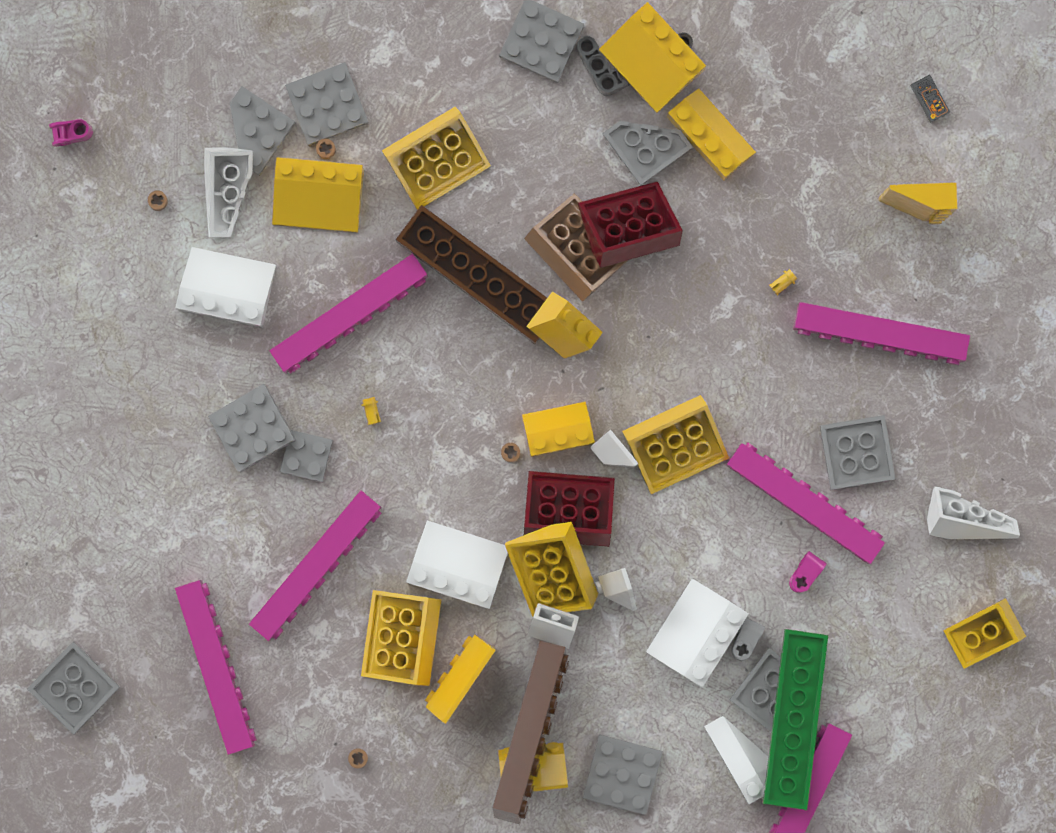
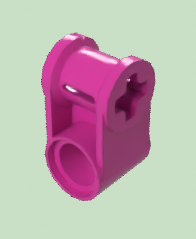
[49,119,93,147]
[789,551,827,593]

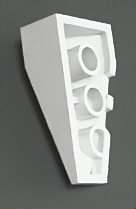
[204,147,253,237]
[927,487,1020,539]
[595,568,637,611]
[704,716,768,804]

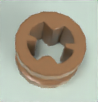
[316,139,336,159]
[148,190,168,211]
[501,443,520,462]
[348,748,368,768]

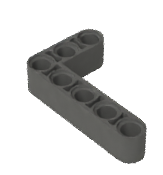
[577,32,693,96]

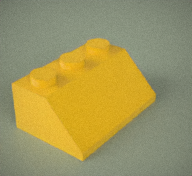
[526,291,603,359]
[522,401,595,457]
[498,742,568,792]

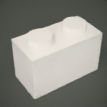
[527,603,579,649]

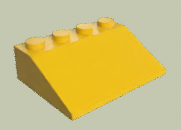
[599,2,706,113]
[382,106,491,210]
[272,157,364,233]
[879,182,958,224]
[622,395,729,494]
[505,522,598,617]
[361,590,441,686]
[424,634,496,724]

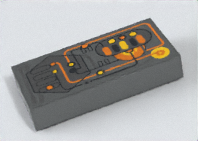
[910,74,950,123]

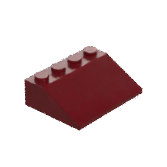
[578,181,683,268]
[523,471,615,547]

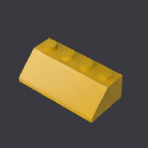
[667,88,756,181]

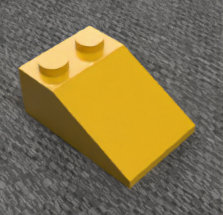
[943,598,1026,669]

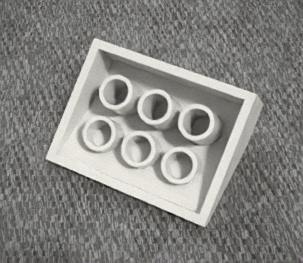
[175,247,276,328]
[406,520,508,609]
[646,579,749,688]

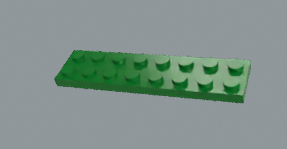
[762,629,828,810]

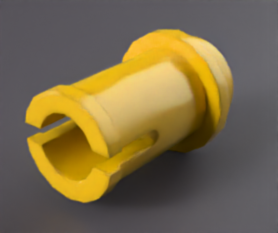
[769,269,797,296]
[361,397,381,425]

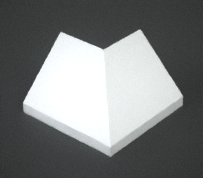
[590,430,638,468]

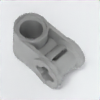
[731,618,765,661]

